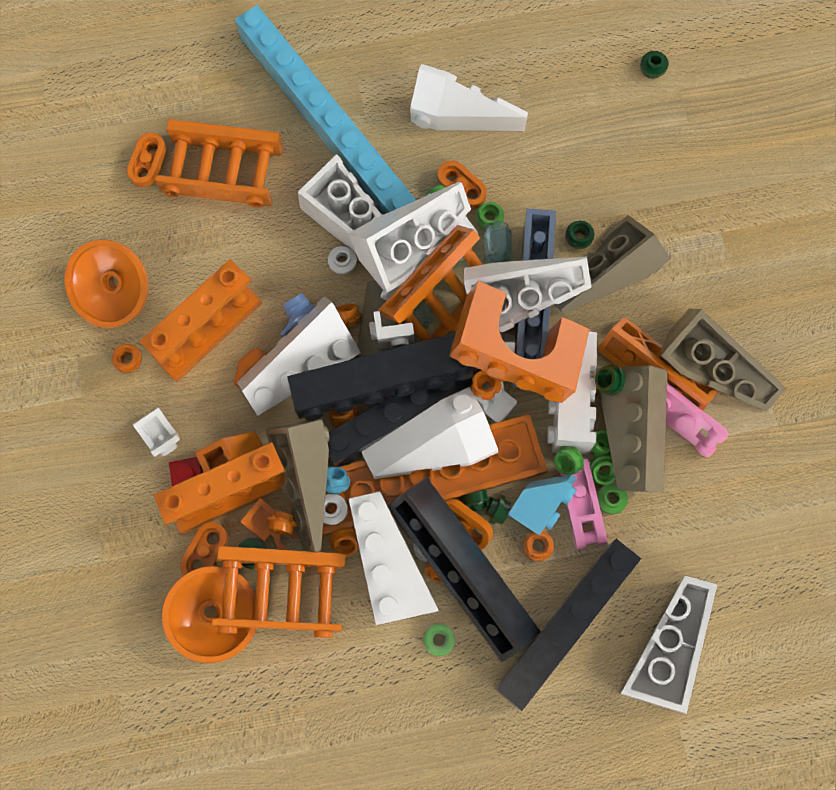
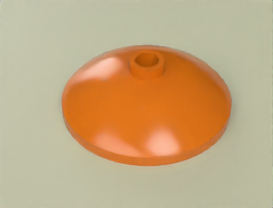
[64,239,149,328]
[162,566,256,663]

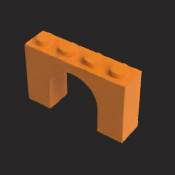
[449,281,590,403]

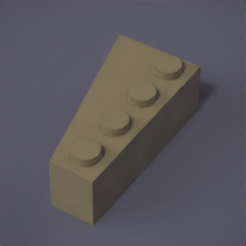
[596,365,667,493]

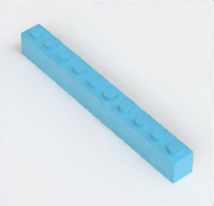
[235,5,416,215]

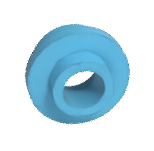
[326,467,350,494]

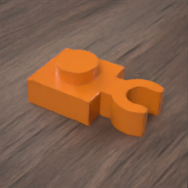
[240,498,297,550]

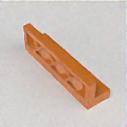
[597,317,718,410]

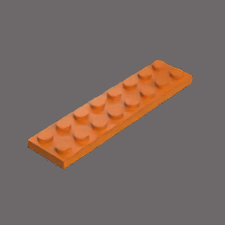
[322,414,548,537]

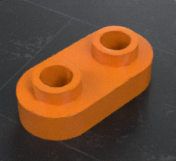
[127,132,167,188]
[438,161,487,210]
[445,499,493,550]
[180,522,229,575]

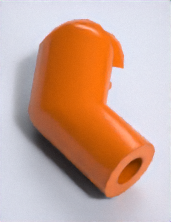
[234,348,268,387]

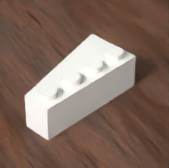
[298,154,383,254]
[237,296,361,416]
[547,332,597,456]
[349,491,439,625]
[620,576,717,714]

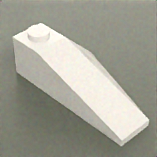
[410,64,528,131]
[349,182,471,293]
[464,256,591,332]
[362,387,498,479]

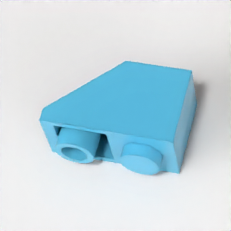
[508,474,577,535]

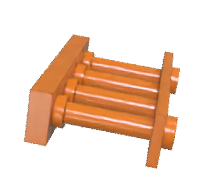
[155,119,283,208]
[378,225,483,342]
[139,259,262,382]
[153,442,285,535]
[210,546,346,638]

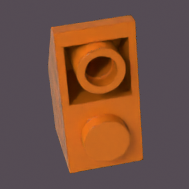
[195,431,263,472]

